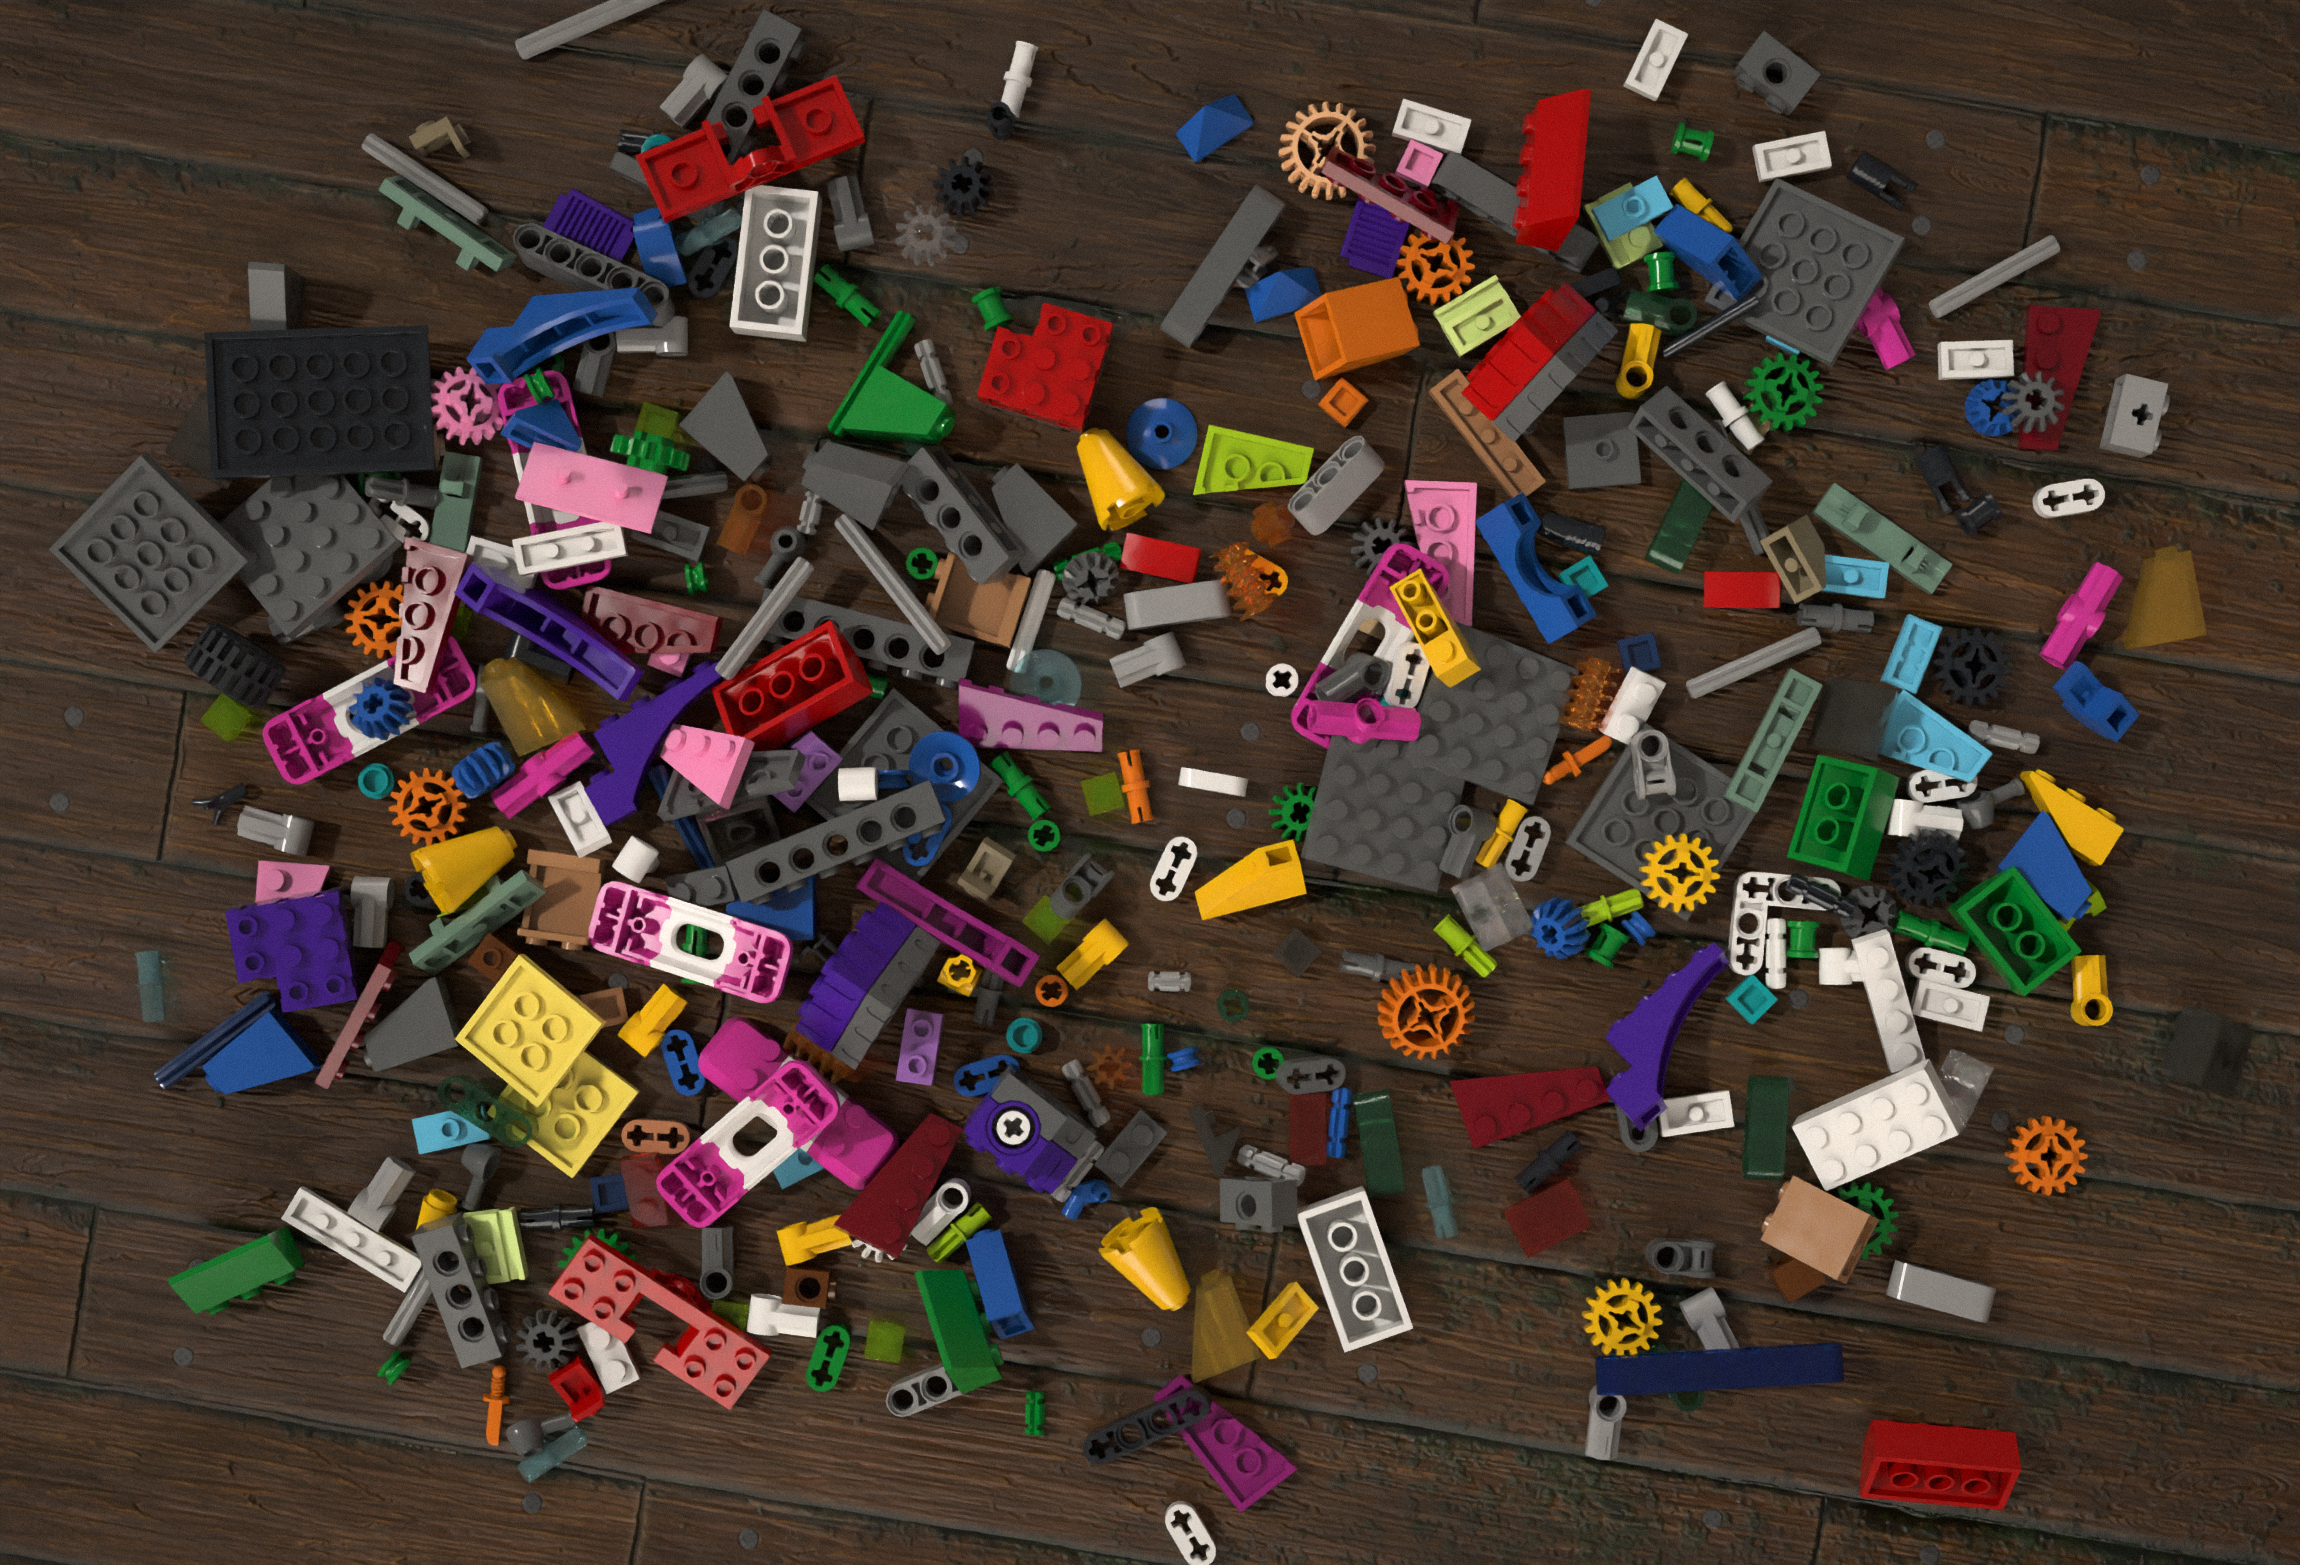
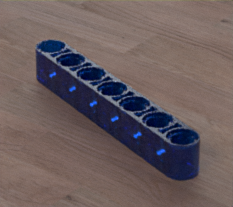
[1595,1343,1844,1396]

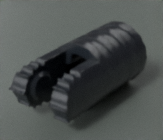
[1846,150,1919,211]
[1913,443,1973,515]
[1538,512,1606,557]

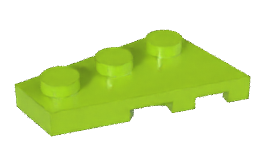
[1193,424,1314,495]

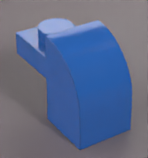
[632,208,687,288]
[2052,660,2140,743]

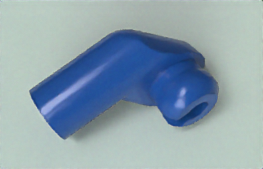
[1061,1179,1111,1221]

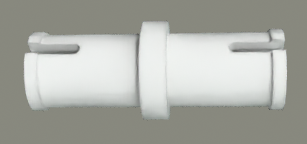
[1001,41,1039,118]
[1705,381,1765,453]

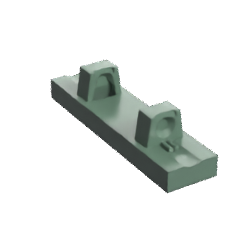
[379,175,517,272]
[429,451,483,553]
[1812,483,1953,595]
[1723,668,1823,813]
[409,870,547,976]

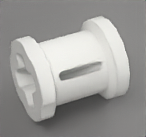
[1265,663,1299,697]

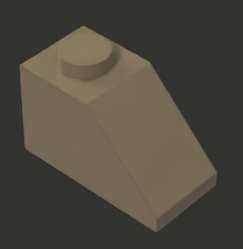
[1760,514,1826,604]

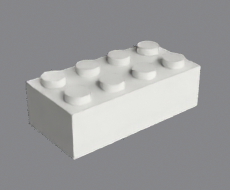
[729,185,823,342]
[1792,1059,1963,1191]
[1297,1186,1413,1352]

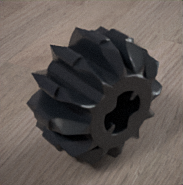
[932,156,994,219]

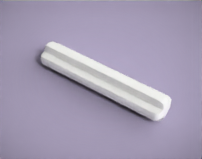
[1006,569,1056,673]

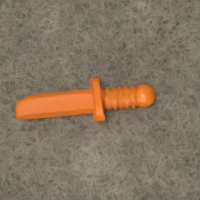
[1542,735,1612,785]
[483,1365,510,1446]

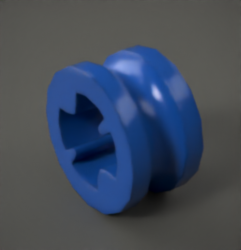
[877,770,909,789]
[1621,911,1656,946]
[1167,1046,1202,1072]

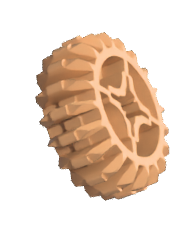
[1279,102,1376,200]

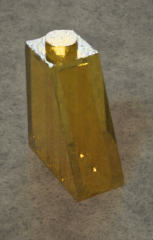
[2124,546,2207,650]
[480,657,585,757]
[1191,1269,1262,1383]

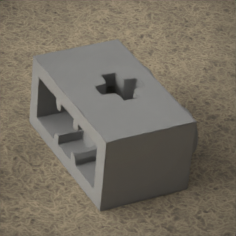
[2099,374,2170,458]

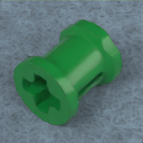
[1670,122,1715,162]
[1644,252,1680,294]
[971,286,1015,333]
[1786,921,1820,958]
[1584,922,1630,969]

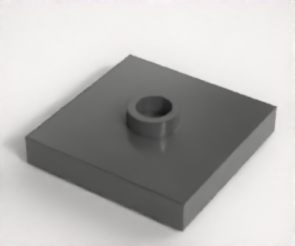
[1562,411,1641,490]

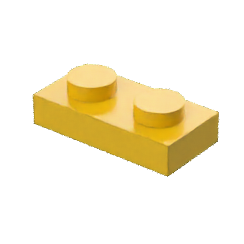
[1247,1282,1319,1360]

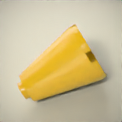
[1076,428,1165,531]
[410,826,517,915]
[1099,1207,1191,1311]

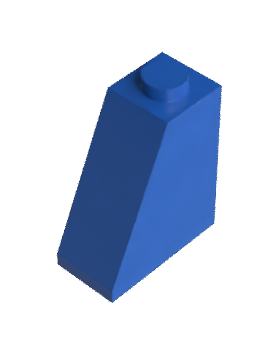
[1653,204,1762,302]
[1995,810,2092,924]
[721,867,817,940]
[202,1009,324,1095]
[966,1229,1035,1340]

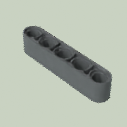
[1430,152,1599,273]
[1159,184,1287,349]
[513,223,675,326]

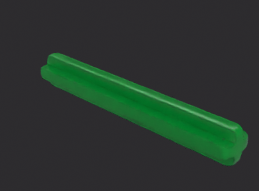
[827,310,915,438]

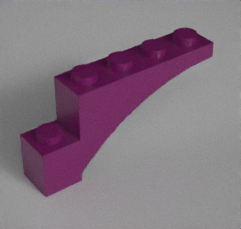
[855,858,1040,987]

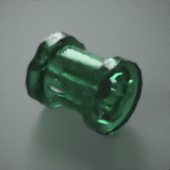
[1216,989,1249,1023]

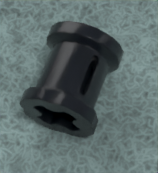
[1954,491,2003,538]

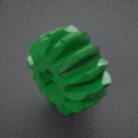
[1268,783,1318,844]

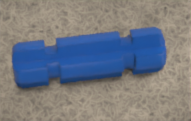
[1326,1087,1352,1158]

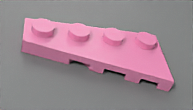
[1404,480,1477,627]

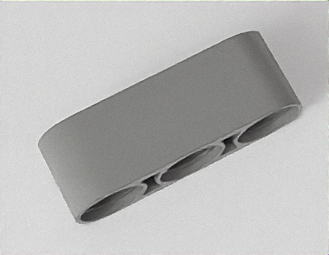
[1288,436,1384,535]
[1123,579,1231,630]
[1886,1259,1997,1323]
[886,1362,962,1417]

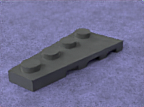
[657,750,806,822]

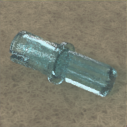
[676,209,742,257]
[135,950,165,1023]
[1421,1165,1459,1239]
[518,1427,588,1483]

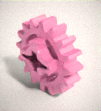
[431,367,504,445]

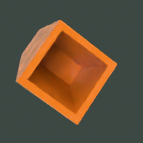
[1294,277,1420,381]

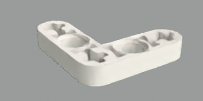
[1727,871,1841,976]

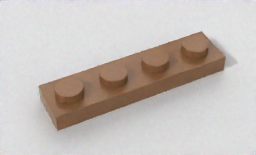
[1429,369,1546,498]

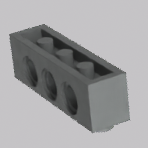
[1628,386,1773,523]
[902,444,1026,585]
[411,1212,512,1368]

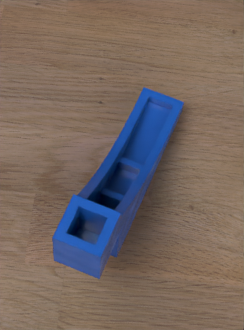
[466,287,658,384]

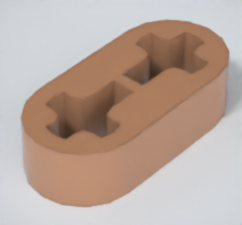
[621,1118,692,1154]

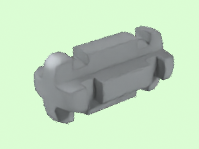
[797,491,825,535]
[1148,971,1191,992]

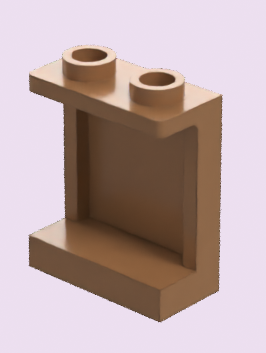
[924,552,1033,649]
[517,849,606,951]
[1760,1175,1879,1284]

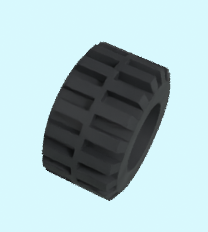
[184,622,287,709]

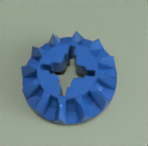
[1965,379,2015,437]

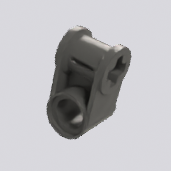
[1050,850,1116,919]
[1645,1237,1718,1278]

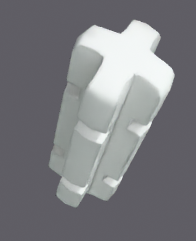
[1766,918,1786,989]

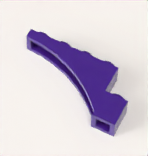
[454,563,645,701]
[584,659,725,827]
[1605,942,1729,1132]

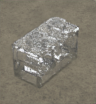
[1938,1049,1994,1133]

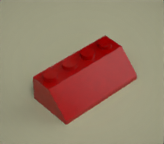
[1512,89,1591,251]
[711,620,874,751]
[1859,1419,2021,1510]

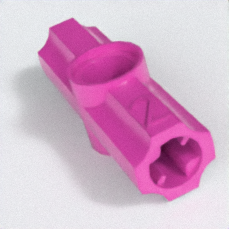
[1857,286,1916,371]
[2039,562,2123,671]
[1307,698,1421,744]
[490,729,596,819]

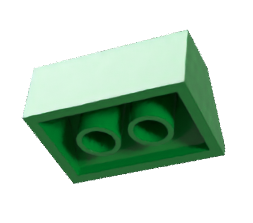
[1787,755,1900,881]
[1947,865,2082,996]
[167,1226,305,1315]
[914,1270,1004,1394]

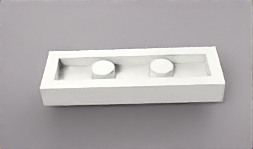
[512,522,628,576]

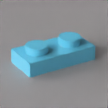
[1819,555,1889,599]

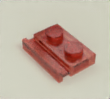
[1503,1178,1592,1258]

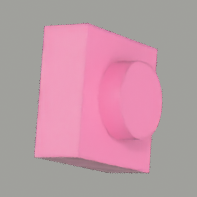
[1395,139,1443,188]
[647,653,692,678]

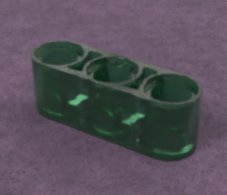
[1644,478,1713,575]
[437,1074,539,1147]
[1742,1074,1789,1181]
[1352,1089,1406,1198]

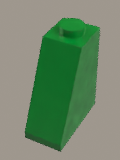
[840,364,957,445]

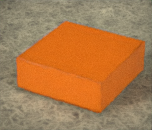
[1318,377,1369,428]

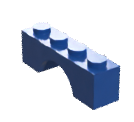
[1475,492,1597,645]

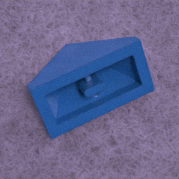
[1175,94,1254,164]
[1244,267,1321,323]
[500,399,582,452]

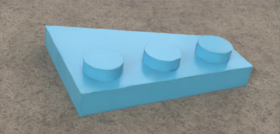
[1859,689,1993,783]

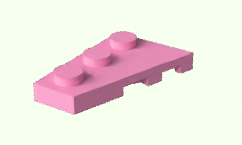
[660,723,755,810]
[255,861,333,902]

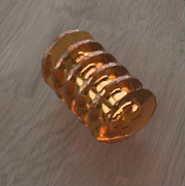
[1208,541,1278,622]
[1557,655,1622,735]
[783,1016,853,1084]

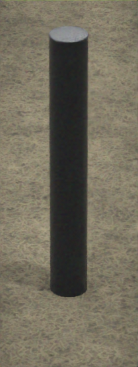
[1660,292,1762,360]

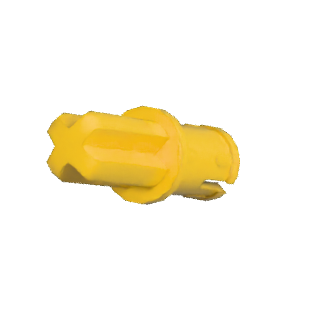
[1669,177,1733,234]
[1475,799,1528,869]

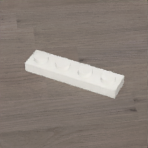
[1851,929,1926,1073]
[281,1186,422,1293]

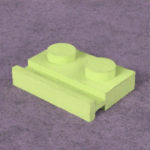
[1582,182,1663,270]
[1433,275,1521,358]
[463,1207,529,1284]

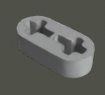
[1504,816,1551,882]

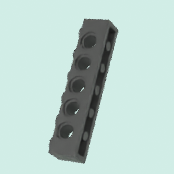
[685,9,807,226]
[760,588,976,689]
[726,780,948,907]

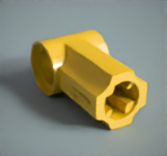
[1616,323,1661,399]
[1056,918,1130,990]
[937,953,983,997]
[2070,955,2113,1026]
[618,983,689,1058]
[776,1214,853,1266]

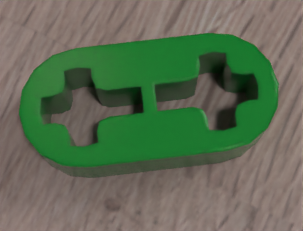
[806,1323,852,1392]

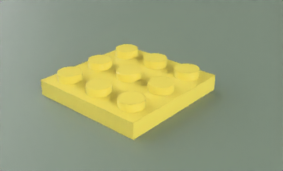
[455,954,606,1108]
[487,1049,640,1178]

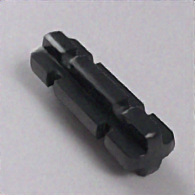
[1786,873,1856,918]

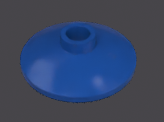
[1126,398,1198,470]
[909,731,981,802]

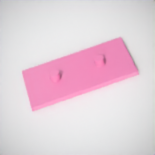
[515,442,668,534]

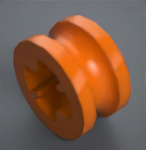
[1035,975,1069,1007]

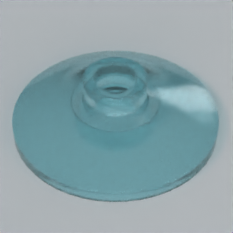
[1010,649,1082,706]

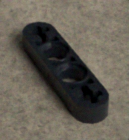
[1083,1385,1212,1465]

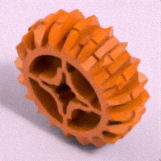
[1377,963,1475,1060]

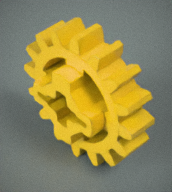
[1639,834,1720,912]
[1582,1278,1663,1359]

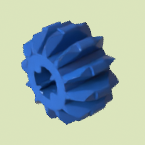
[348,677,414,741]
[452,742,516,798]
[1528,896,1591,960]

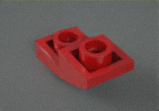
[1119,532,1202,584]
[1704,571,1782,608]

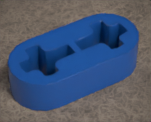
[903,803,953,866]
[661,1028,707,1096]
[953,1054,1020,1097]

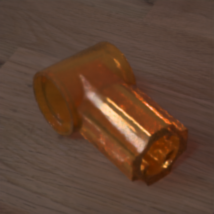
[716,484,771,556]

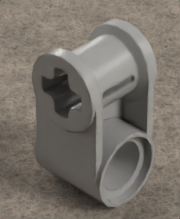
[1631,729,1676,800]

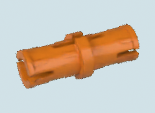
[1117,749,1154,824]

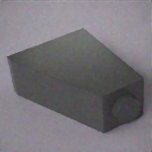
[248,262,304,331]
[679,371,772,486]
[801,441,909,530]
[991,463,1078,577]
[362,976,461,1072]

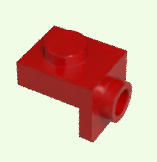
[548,1356,606,1423]

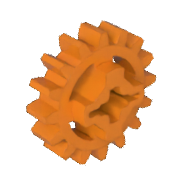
[1396,230,1475,306]
[344,581,404,659]
[388,768,470,846]
[2005,1116,2088,1195]

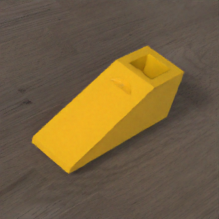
[1389,569,1481,688]
[2020,769,2124,866]
[1195,839,1307,920]

